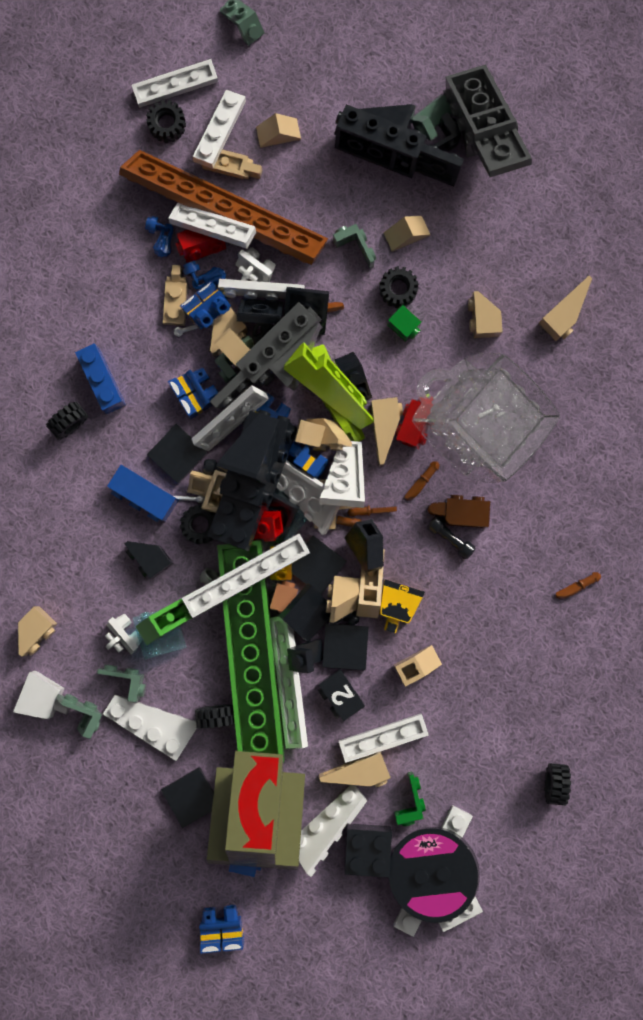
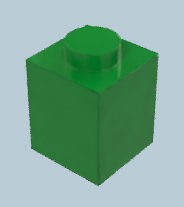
[387,305,421,342]

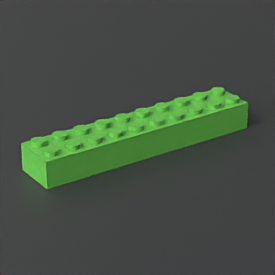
[217,541,285,763]

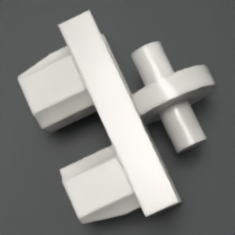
[236,247,276,282]
[105,614,143,655]

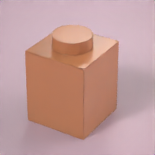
[270,580,299,612]

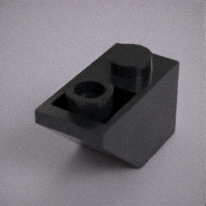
[334,352,372,400]
[344,519,384,572]
[124,541,174,579]

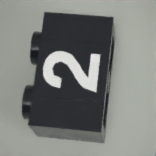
[318,668,365,721]

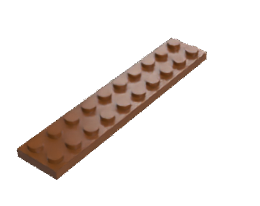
[119,150,328,265]

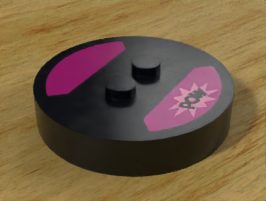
[389,827,480,923]

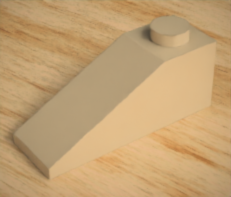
[539,276,592,341]
[371,397,403,467]
[356,549,385,618]
[319,752,391,787]

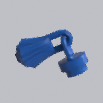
[145,216,173,257]
[183,261,226,289]

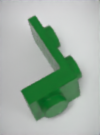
[394,771,426,826]

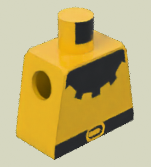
[379,579,425,633]

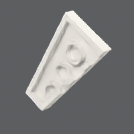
[319,441,365,508]
[277,460,340,535]
[103,695,197,761]
[299,785,367,877]

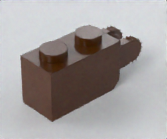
[427,495,491,528]

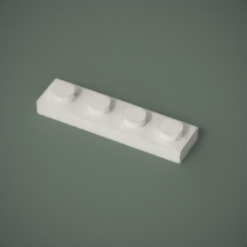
[132,59,218,108]
[193,90,246,169]
[169,203,256,248]
[218,279,305,301]
[192,385,268,451]
[339,713,428,763]

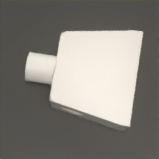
[13,671,70,719]

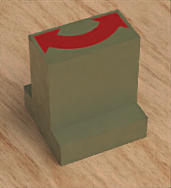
[207,751,305,870]

